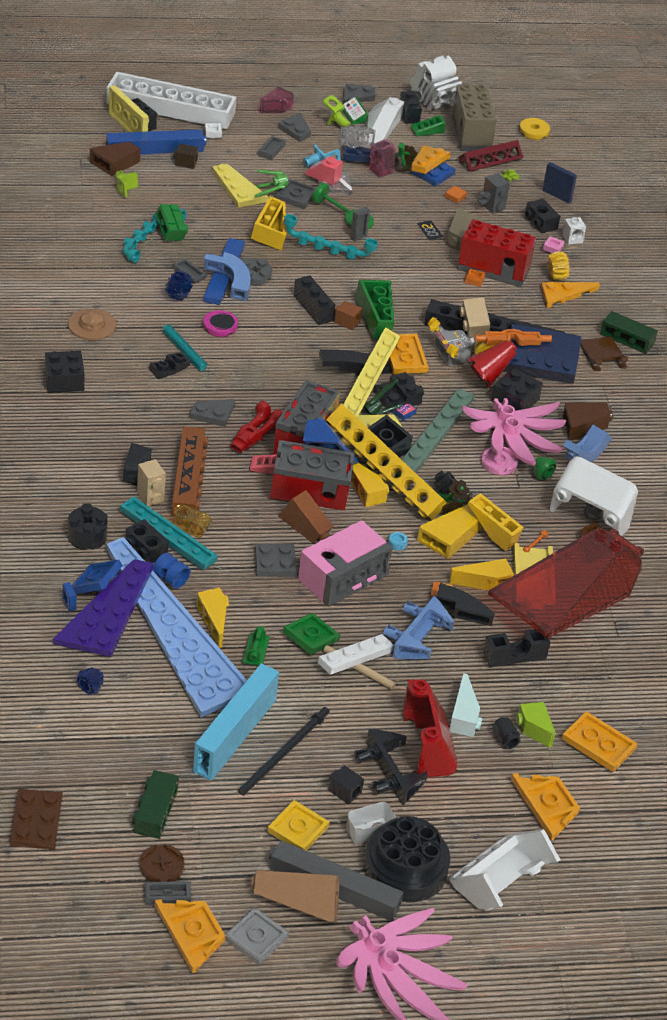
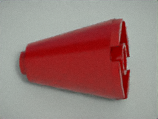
[467,340,517,388]

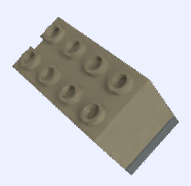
[452,84,497,151]

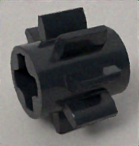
[433,470,456,494]

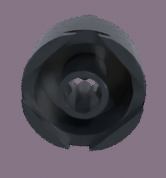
[68,503,108,550]

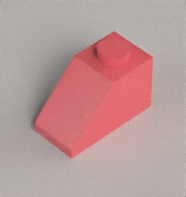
[305,156,343,185]

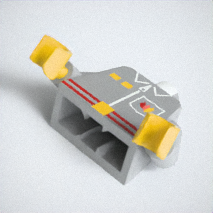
[428,318,477,366]

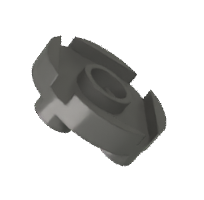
[242,258,272,285]

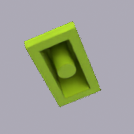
[515,702,556,747]

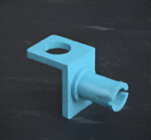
[303,145,341,168]

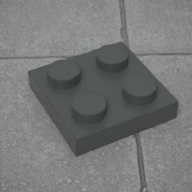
[255,544,297,577]

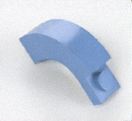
[204,252,251,301]
[563,425,612,462]

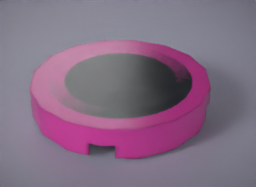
[203,310,238,337]

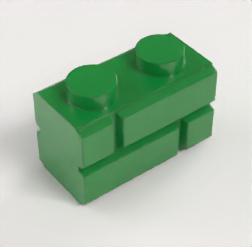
[155,204,188,241]

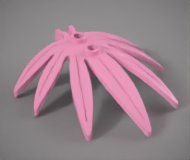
[462,398,566,466]
[336,908,468,1020]

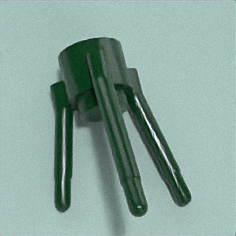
[364,379,402,415]

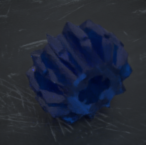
[165,270,193,301]

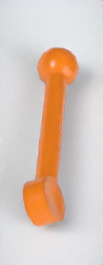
[523,530,548,552]

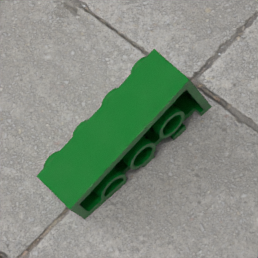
[355,280,395,339]

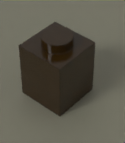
[173,144,198,169]

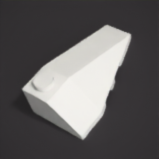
[366,97,404,148]

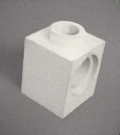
[562,217,586,244]

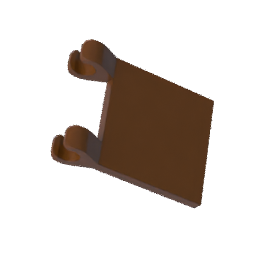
[580,337,628,371]

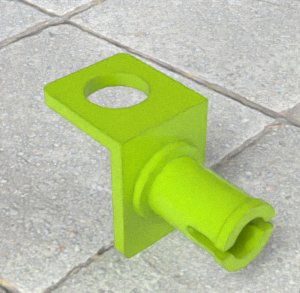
[323,95,351,130]
[115,170,138,198]

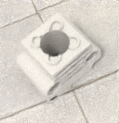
[409,55,462,110]

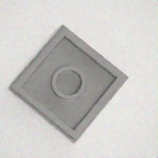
[225,907,289,965]

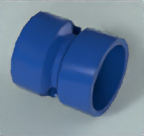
[153,553,191,589]

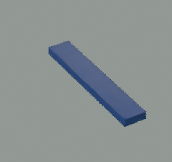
[203,238,245,305]

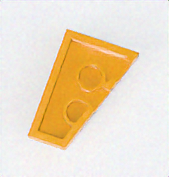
[412,145,450,174]

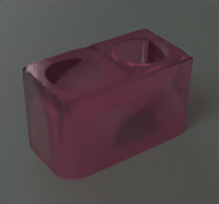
[369,139,396,178]

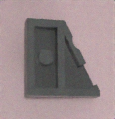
[278,113,311,142]

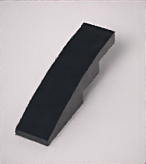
[319,349,391,376]

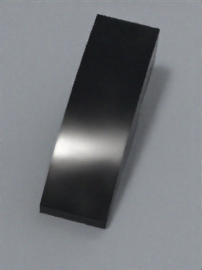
[437,583,495,626]

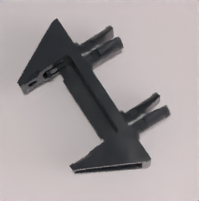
[354,729,428,805]

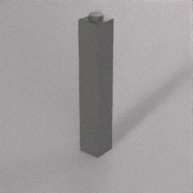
[268,840,404,922]

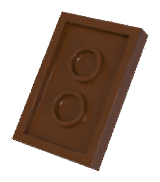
[10,789,63,850]

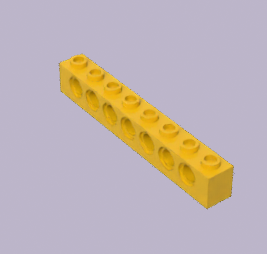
[326,403,448,520]

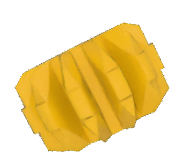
[547,252,570,280]

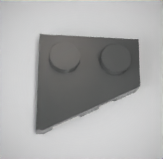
[343,83,376,104]
[190,399,235,427]

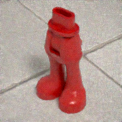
[230,401,283,453]

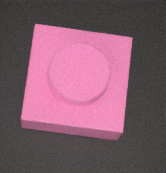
[543,236,565,253]

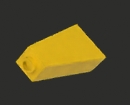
[417,504,483,559]

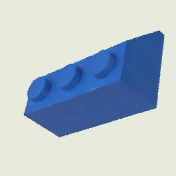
[303,418,358,464]

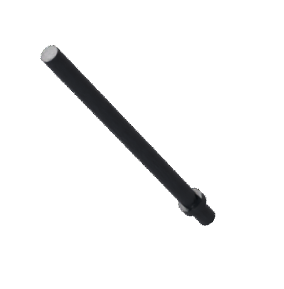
[238,707,330,796]

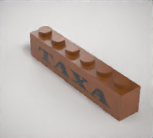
[172,426,208,518]

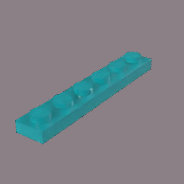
[120,496,218,570]

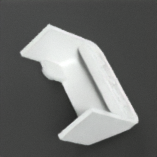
[549,456,638,542]
[449,829,560,911]

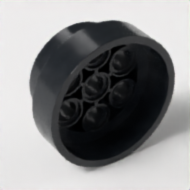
[364,816,450,902]

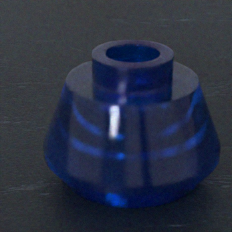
[77,667,104,695]

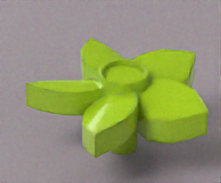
[501,169,519,182]

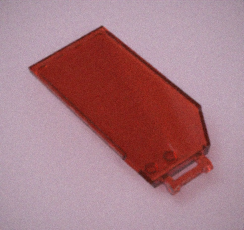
[488,527,644,638]

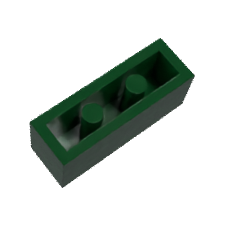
[600,311,658,354]
[132,770,179,839]

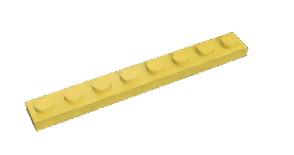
[343,327,400,426]

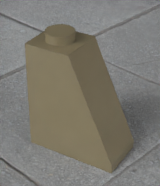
[447,207,486,251]

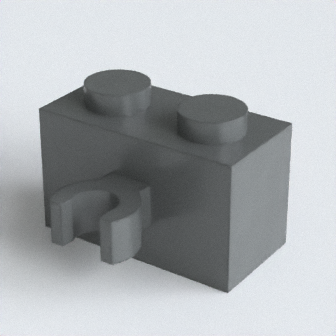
[477,173,510,214]

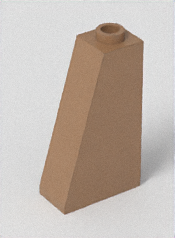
[251,870,340,922]

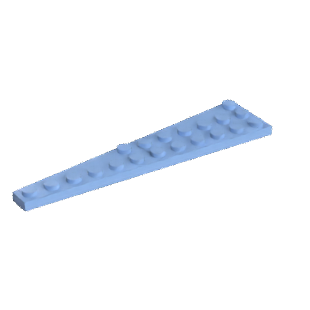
[107,537,247,718]

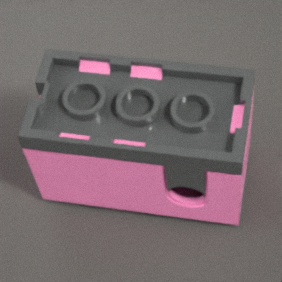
[298,520,392,607]

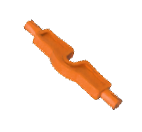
[474,329,552,346]

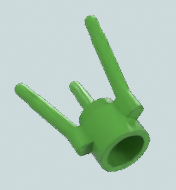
[255,169,288,197]

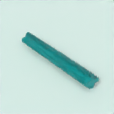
[163,324,208,372]

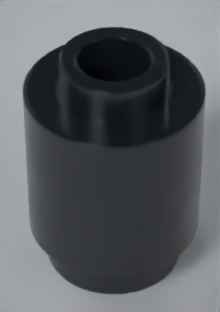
[492,717,520,749]

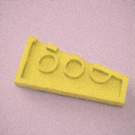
[212,164,268,208]

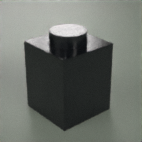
[329,765,364,805]

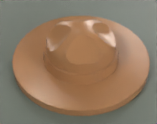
[68,309,116,340]

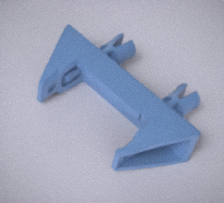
[383,596,454,659]

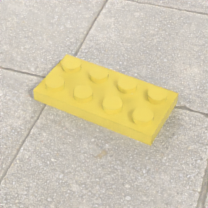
[109,85,149,132]

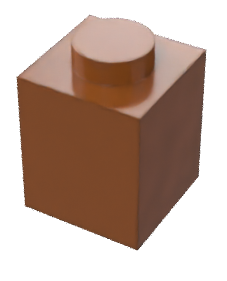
[334,301,363,331]

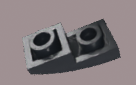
[149,352,191,379]

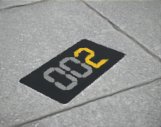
[417,220,443,240]

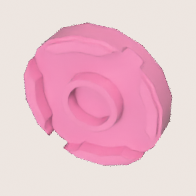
[481,447,518,476]

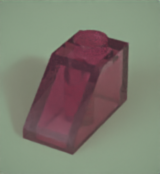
[259,87,294,113]

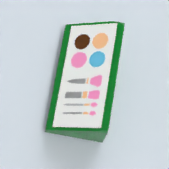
[343,97,367,125]

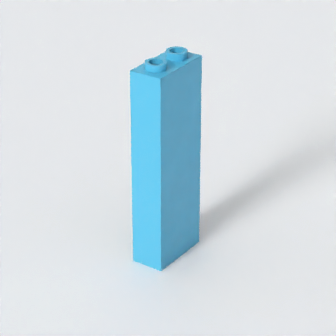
[193,663,279,781]

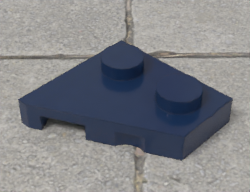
[343,142,376,164]

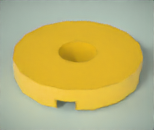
[519,118,550,140]

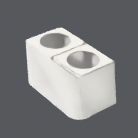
[346,802,396,845]

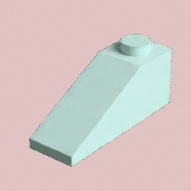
[450,673,482,737]

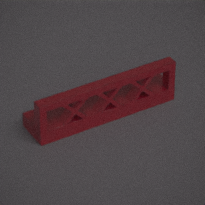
[458,140,524,172]

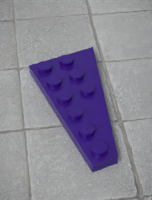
[53,559,153,657]

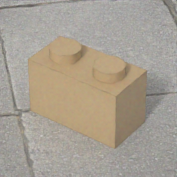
[460,297,490,338]
[137,459,166,506]

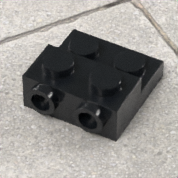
[373,372,424,412]

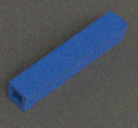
[106,129,206,154]

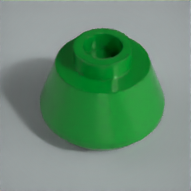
[532,456,556,480]

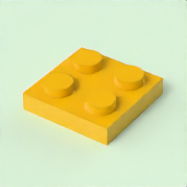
[268,800,329,851]

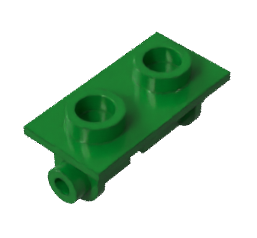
[242,626,270,666]

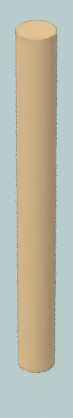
[323,645,396,690]

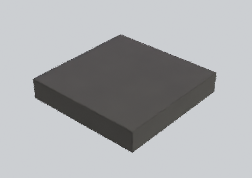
[275,179,316,209]

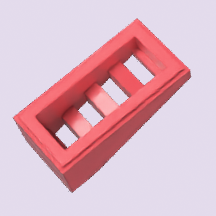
[250,454,277,474]

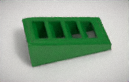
[410,115,446,136]

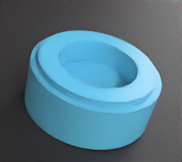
[388,532,408,550]

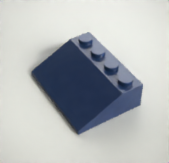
[504,324,581,384]

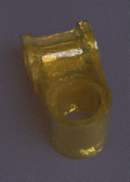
[173,505,212,537]

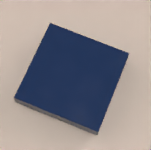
[542,162,577,204]

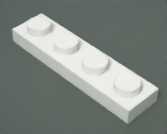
[318,634,394,675]

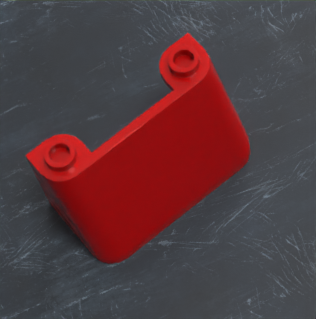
[402,679,458,777]

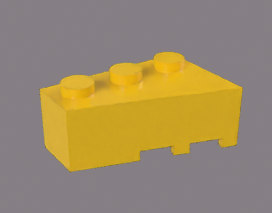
[250,196,286,251]

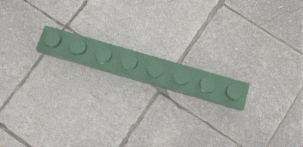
[395,388,474,477]

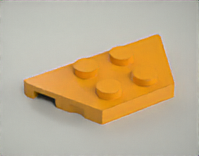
[511,773,580,840]
[155,899,225,973]

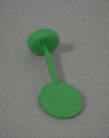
[312,182,374,229]

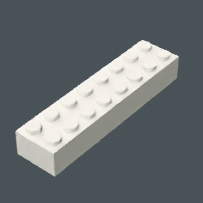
[106,72,237,129]

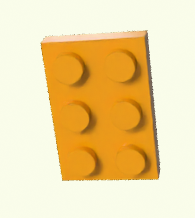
[388,334,428,374]
[562,711,638,772]

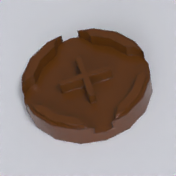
[139,844,184,882]

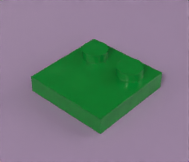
[283,613,340,655]

